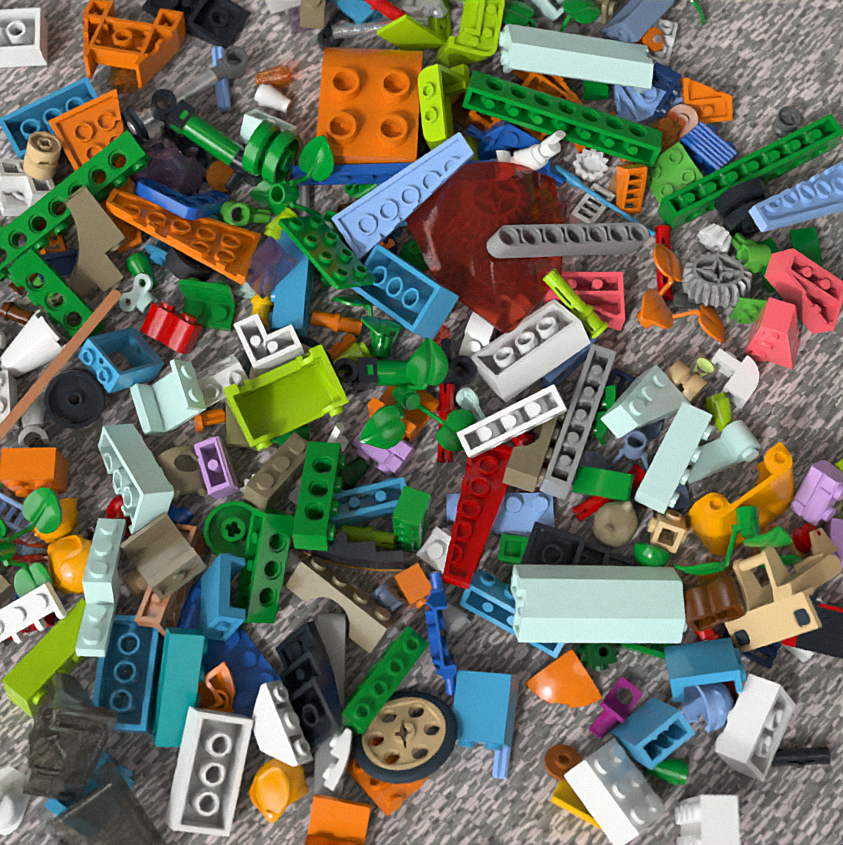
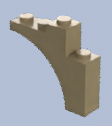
[49,185,125,305]

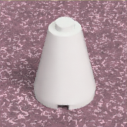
[0,308,69,377]

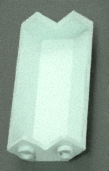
[498,24,654,94]
[510,564,687,643]

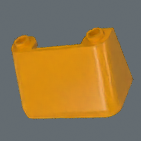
[685,441,796,556]

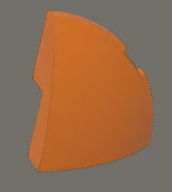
[525,649,602,708]
[197,661,236,713]

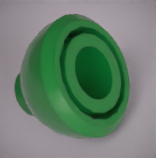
[399,239,434,272]
[633,542,671,567]

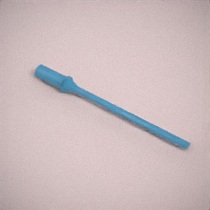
[553,164,656,237]

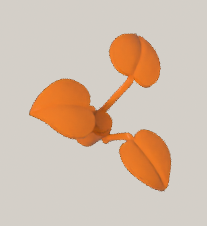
[637,243,725,344]

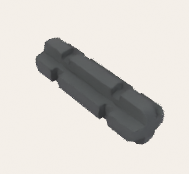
[672,293,723,312]

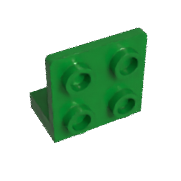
[178,277,237,332]

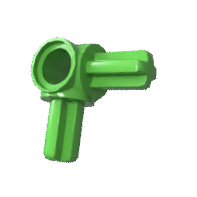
[220,201,271,228]
[731,233,771,287]

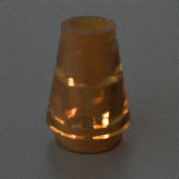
[255,64,292,88]

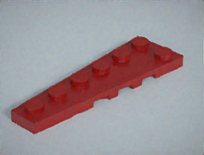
[442,444,513,590]

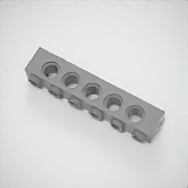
[540,343,617,500]

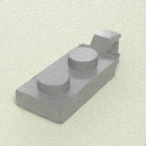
[391,0,448,18]

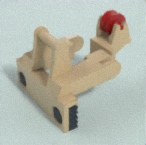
[724,523,842,654]

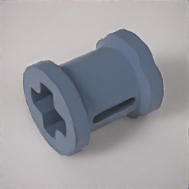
[370,581,406,616]

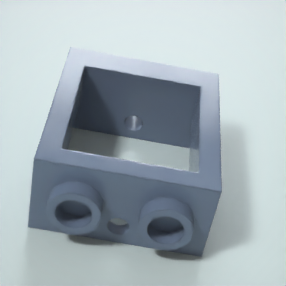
[600,0,675,43]

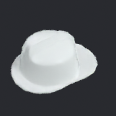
[0,767,33,835]

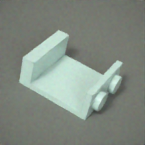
[130,359,206,437]

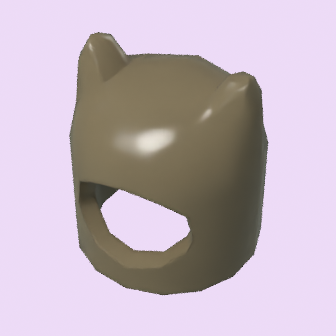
[155,445,207,501]
[591,501,638,549]

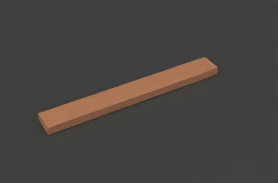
[0,289,122,442]

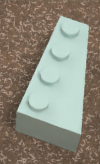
[98,424,174,535]

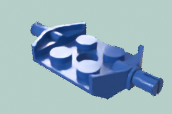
[465,120,565,191]
[425,571,457,695]

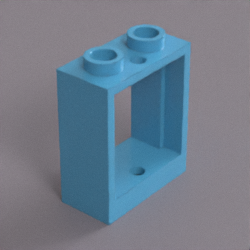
[78,327,165,393]

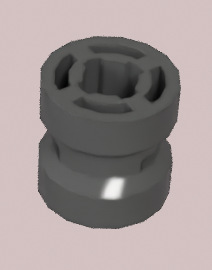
[772,106,802,138]

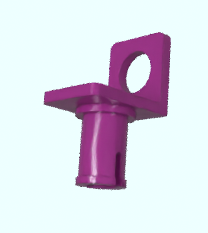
[588,677,643,740]

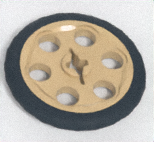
[352,691,458,784]

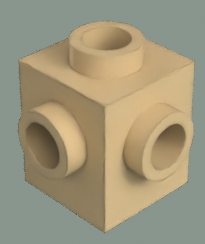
[647,509,688,554]

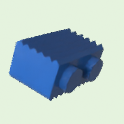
[681,121,738,175]

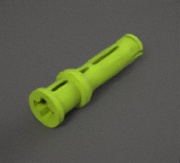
[542,268,609,340]

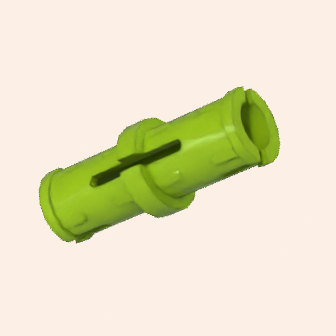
[341,525,396,550]

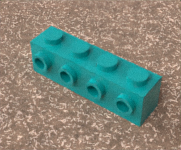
[151,627,208,747]

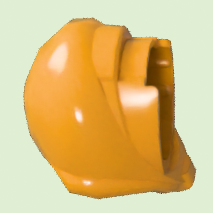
[47,534,92,596]
[248,757,310,823]

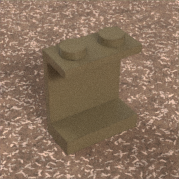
[120,512,207,601]

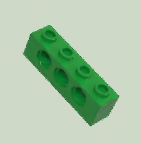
[8,246,106,347]
[292,441,346,551]
[392,485,431,553]
[234,508,295,624]
[341,626,429,736]

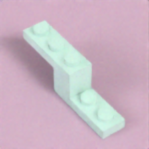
[75,518,127,657]

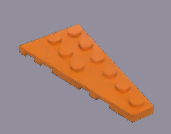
[48,89,143,255]
[105,188,261,285]

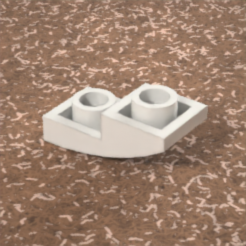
[646,19,678,66]
[323,728,352,792]

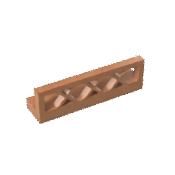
[135,523,207,638]

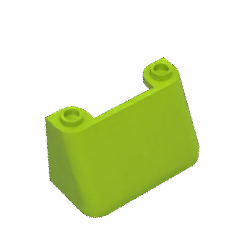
[435,0,505,68]
[223,344,349,451]

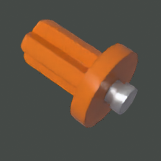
[633,27,664,52]
[188,408,226,434]

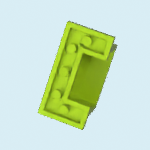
[418,64,478,161]

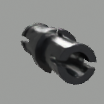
[771,745,831,768]

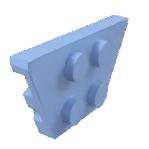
[613,80,682,125]

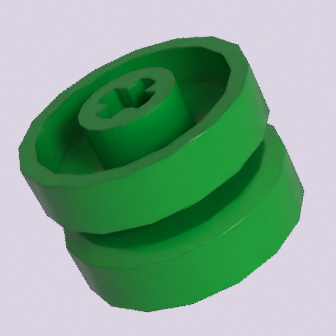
[242,120,301,185]
[203,501,254,558]

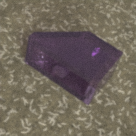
[246,235,299,299]

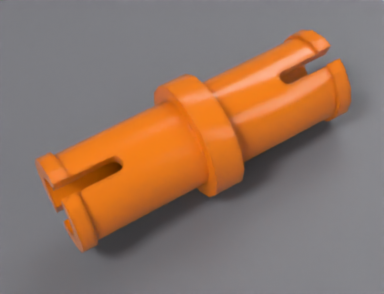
[310,309,363,336]

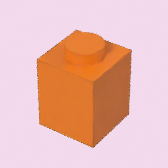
[394,563,432,609]

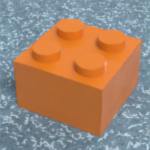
[0,447,69,498]

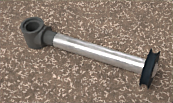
[121,46,248,144]

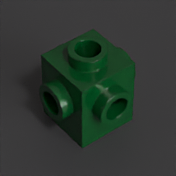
[577,643,619,671]

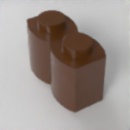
[683,576,746,632]

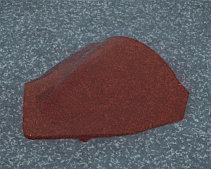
[405,162,567,333]

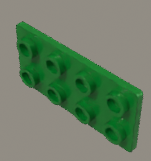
[278,215,376,290]

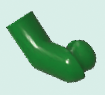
[344,184,379,199]

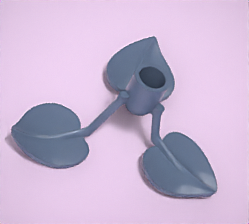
[571,420,689,511]

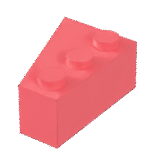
[765,248,843,334]
[543,272,625,331]
[744,297,801,369]

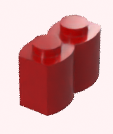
[141,300,203,354]

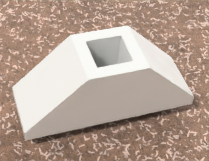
[252,680,313,767]

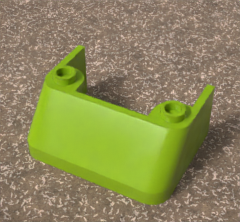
[377,0,452,50]

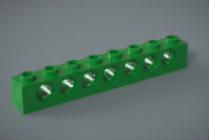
[462,70,662,168]
[657,114,843,232]
[0,130,151,282]

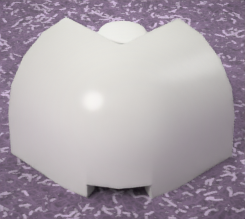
[0,159,55,216]

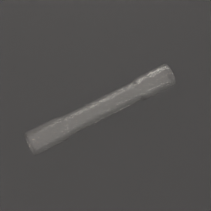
[332,16,429,39]

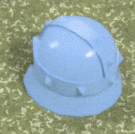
[681,682,734,733]

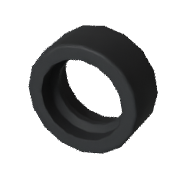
[165,246,214,282]

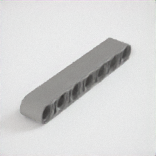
[487,222,649,258]
[314,613,347,799]

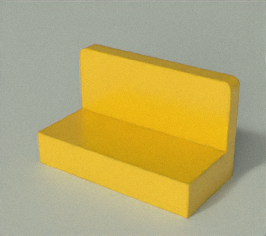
[549,781,602,830]

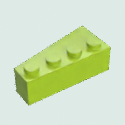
[1,598,86,718]

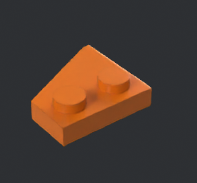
[681,77,733,124]

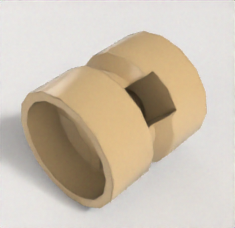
[23,131,62,180]
[665,360,708,405]

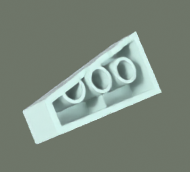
[634,401,713,514]

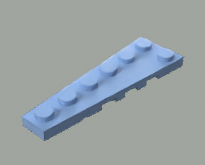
[332,132,474,261]
[748,161,843,232]

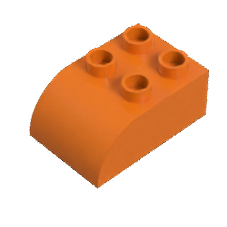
[316,47,424,165]

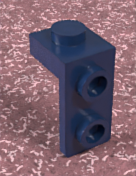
[651,62,682,124]

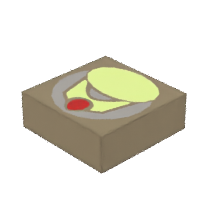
[688,353,720,383]

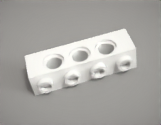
[457,384,568,458]

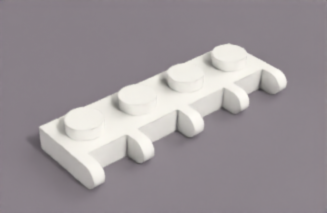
[0,582,67,655]

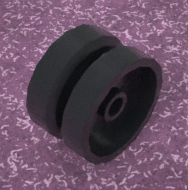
[714,179,771,237]
[44,367,106,429]

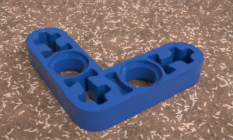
[136,178,230,220]

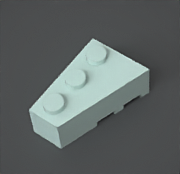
[601,364,691,439]

